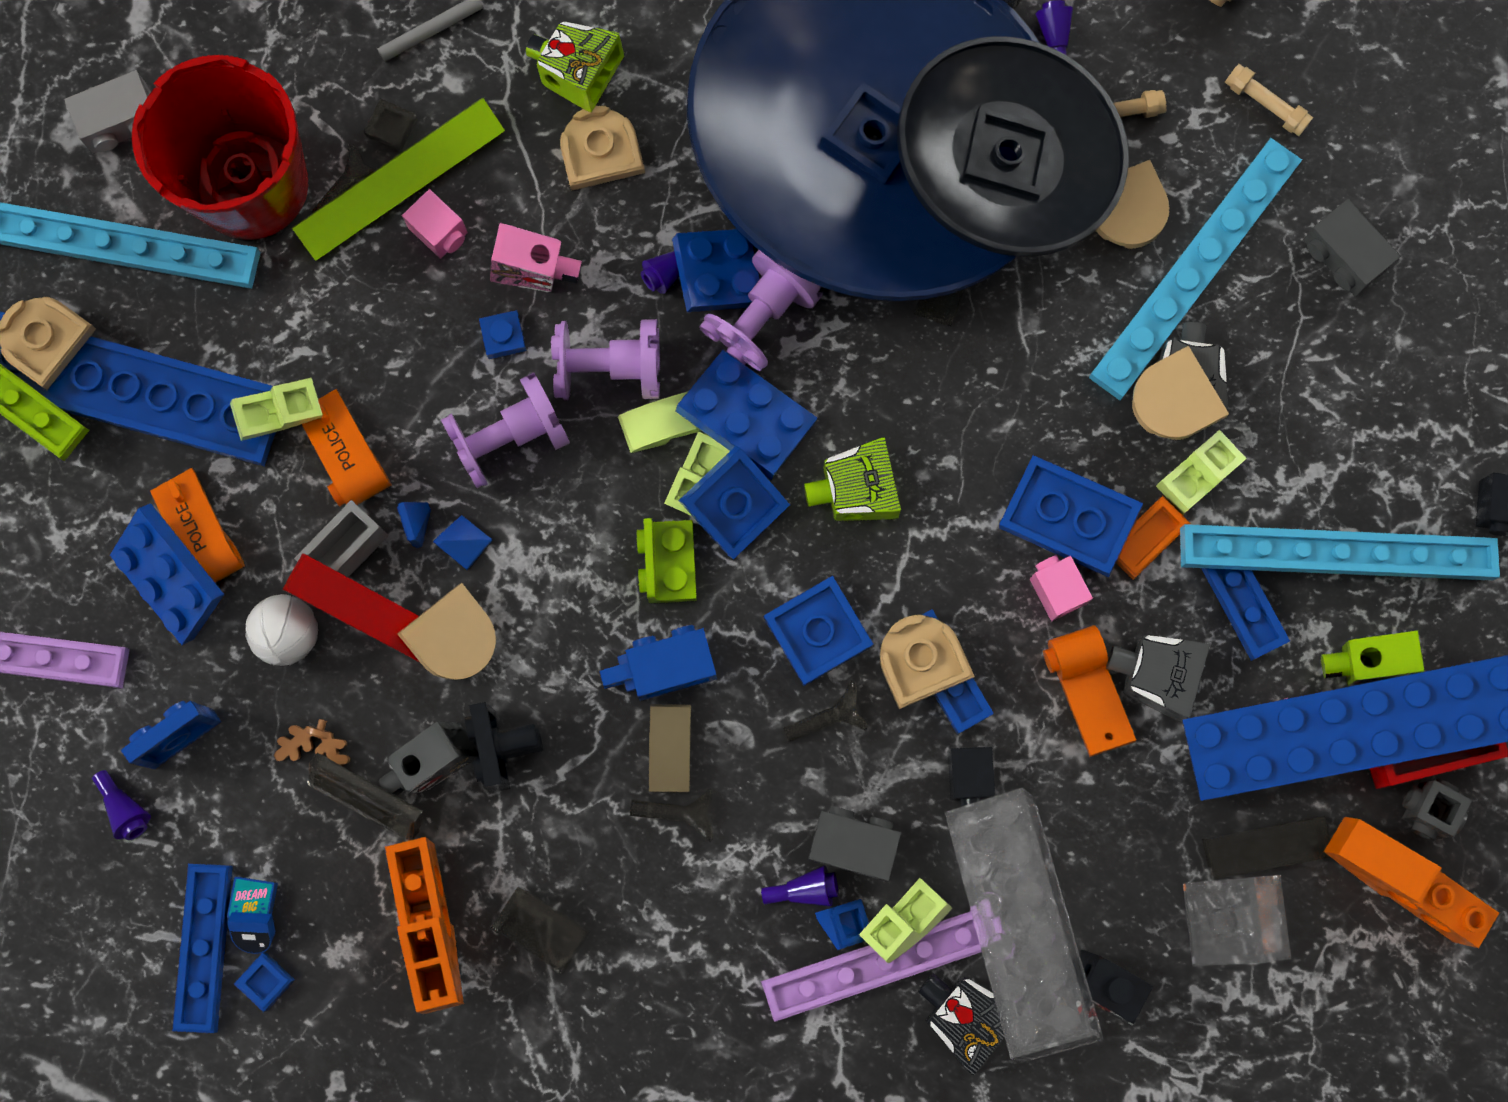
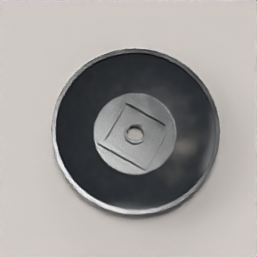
[897,36,1129,257]

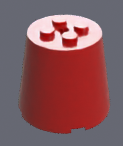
[132,55,308,240]

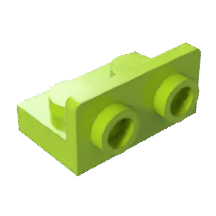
[637,518,697,603]

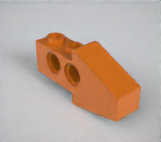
[1323,817,1499,948]
[385,837,464,1014]

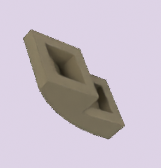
[649,704,691,792]

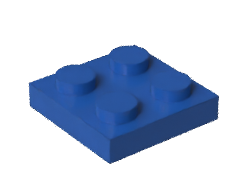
[672,229,760,312]
[678,446,790,559]
[763,576,874,686]
[121,701,221,769]

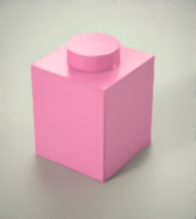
[402,189,468,259]
[1030,555,1093,622]

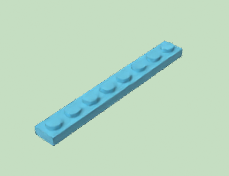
[1089,138,1302,400]
[0,202,261,289]
[1180,524,1500,580]

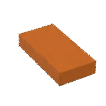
[1116,496,1191,580]

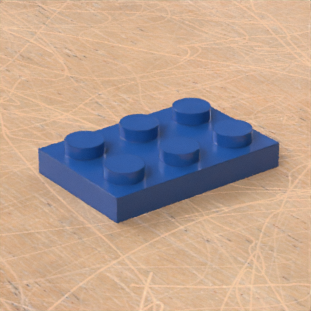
[675,350,818,480]
[999,455,1143,578]
[110,503,224,645]

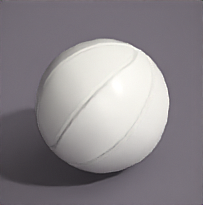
[245,594,318,666]

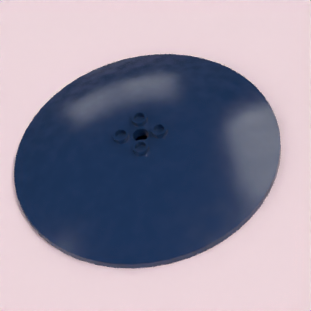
[687,0,1039,301]

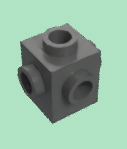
[1401,779,1472,841]

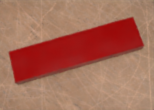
[282,553,420,663]

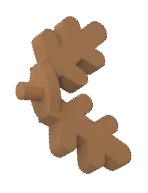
[274,719,350,779]

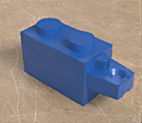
[599,625,717,701]

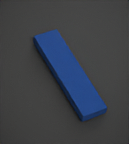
[172,864,233,1033]

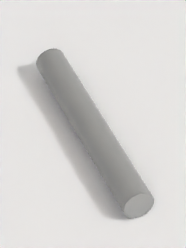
[377,0,484,62]

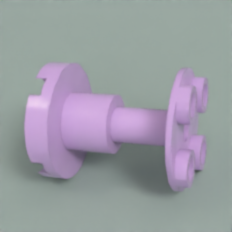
[699,250,823,371]
[551,319,660,400]
[441,372,570,488]

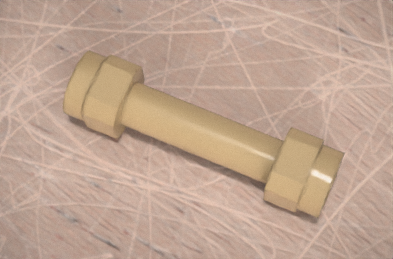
[1225,64,1314,136]
[1114,90,1166,118]

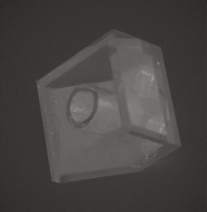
[1183,875,1291,966]

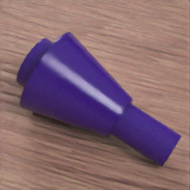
[1035,0,1073,56]
[641,251,679,294]
[92,770,151,840]
[761,865,839,906]

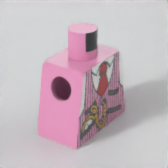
[490,223,582,292]

